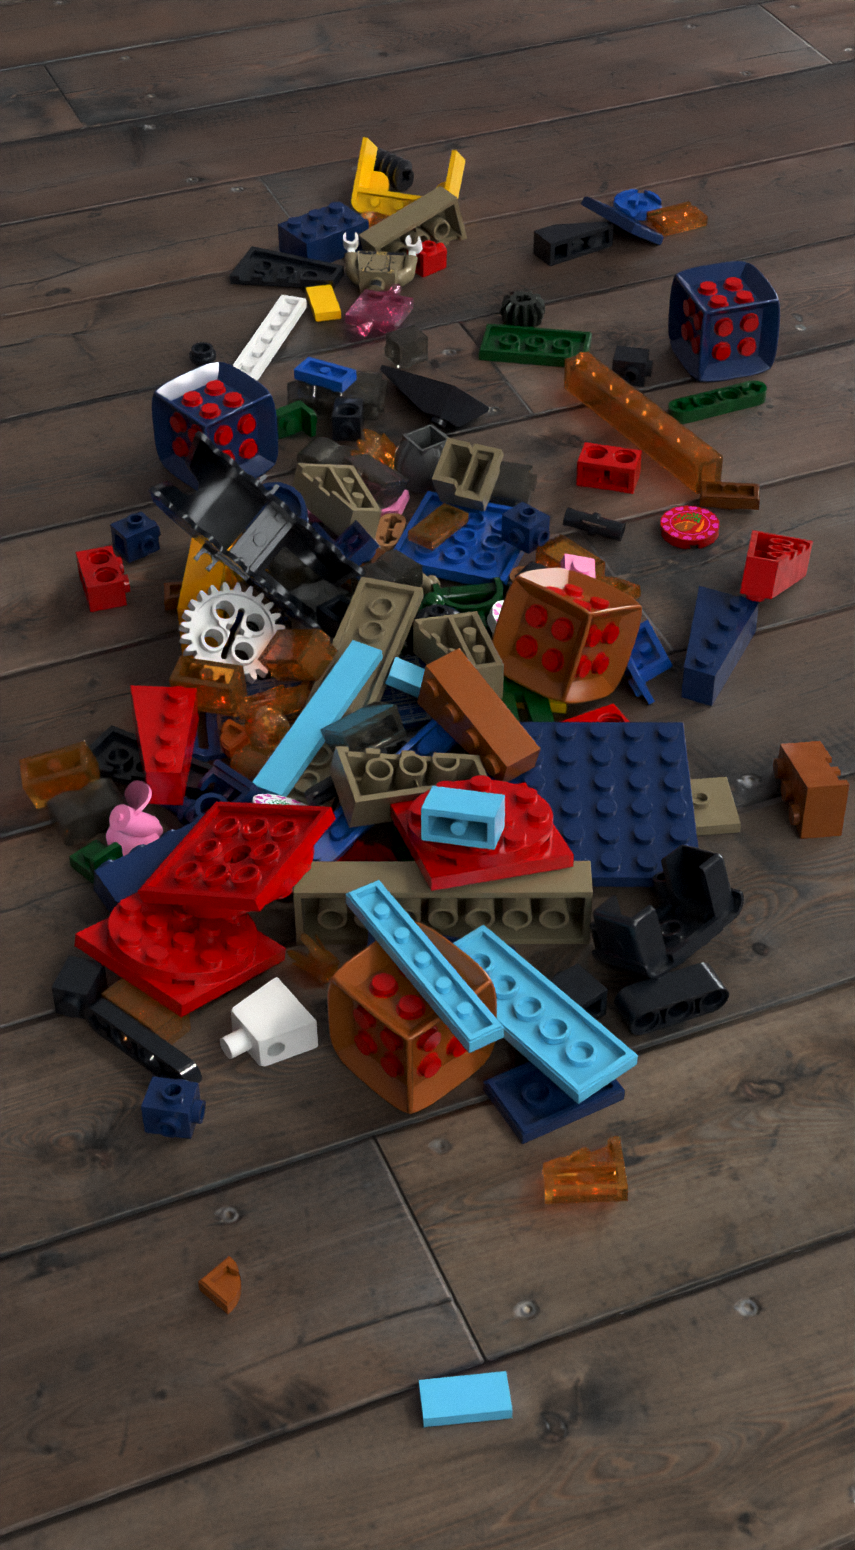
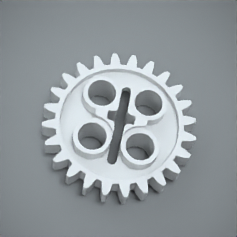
[179,582,285,687]

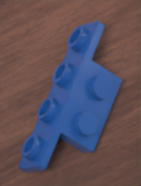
[624,619,673,705]

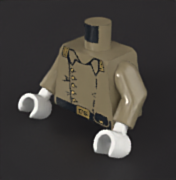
[343,232,422,299]

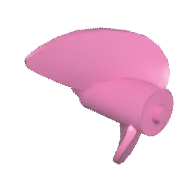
[106,780,163,856]

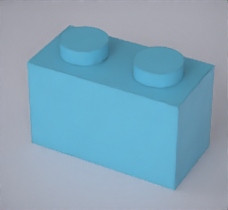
[421,786,505,850]

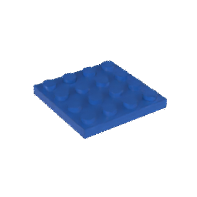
[390,491,525,591]

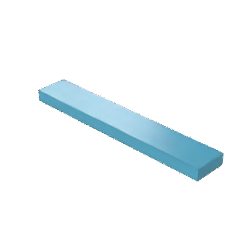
[253,640,383,797]
[346,880,504,1053]

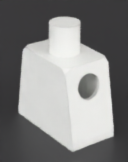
[220,977,318,1067]

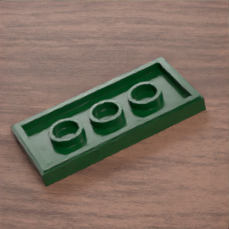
[479,324,592,369]

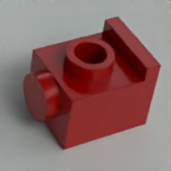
[407,240,447,278]

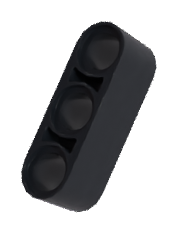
[614,962,729,1035]

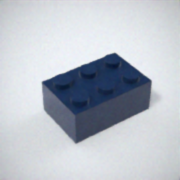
[278,202,369,263]

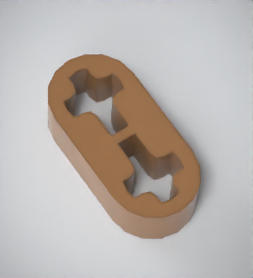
[375,513,406,554]

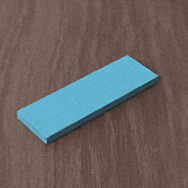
[453,924,638,1104]

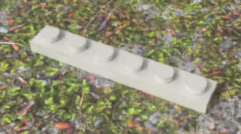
[232,295,307,381]

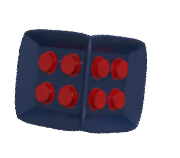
[668,261,780,382]
[151,362,278,491]

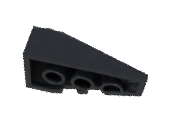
[380,365,489,428]

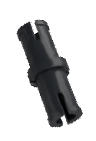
[563,507,626,541]

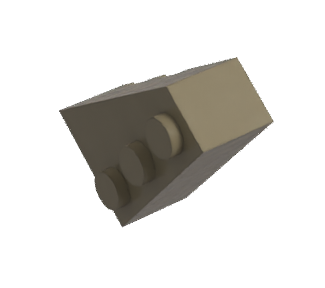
[293,463,382,540]
[413,611,504,698]

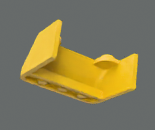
[351,137,466,218]

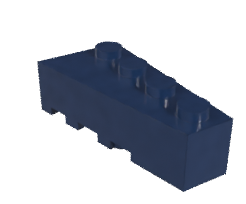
[681,586,759,706]

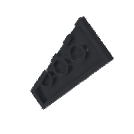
[229,246,345,289]
[71,725,215,798]

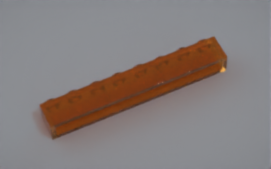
[564,351,723,494]

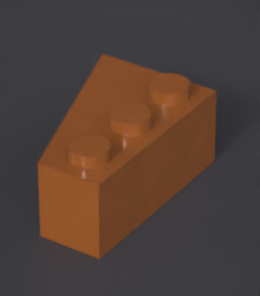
[773,741,850,839]

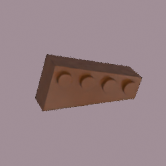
[417,648,540,782]

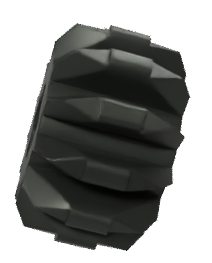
[500,290,545,327]

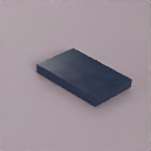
[581,196,664,245]
[483,1061,625,1144]

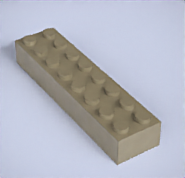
[293,861,593,945]

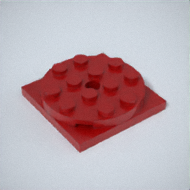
[390,775,574,891]
[138,801,336,921]
[74,892,286,1017]

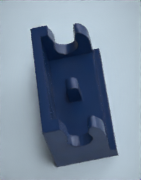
[197,759,262,803]

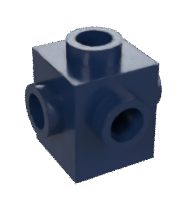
[501,501,550,554]
[110,511,161,563]
[141,1076,206,1139]

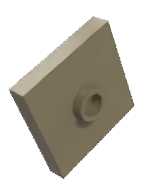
[690,777,741,836]

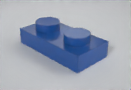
[294,357,357,393]

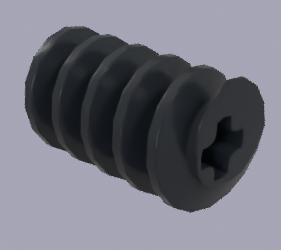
[373,147,414,191]

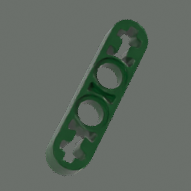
[667,380,767,424]

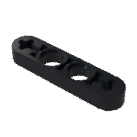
[84,997,202,1083]

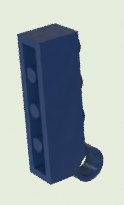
[93,793,228,914]

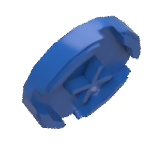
[613,189,662,221]

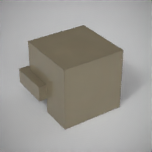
[432,438,504,512]

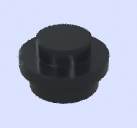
[189,342,216,366]

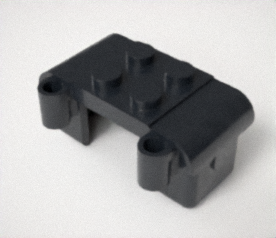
[589,845,744,979]

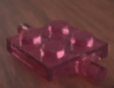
[345,283,414,337]

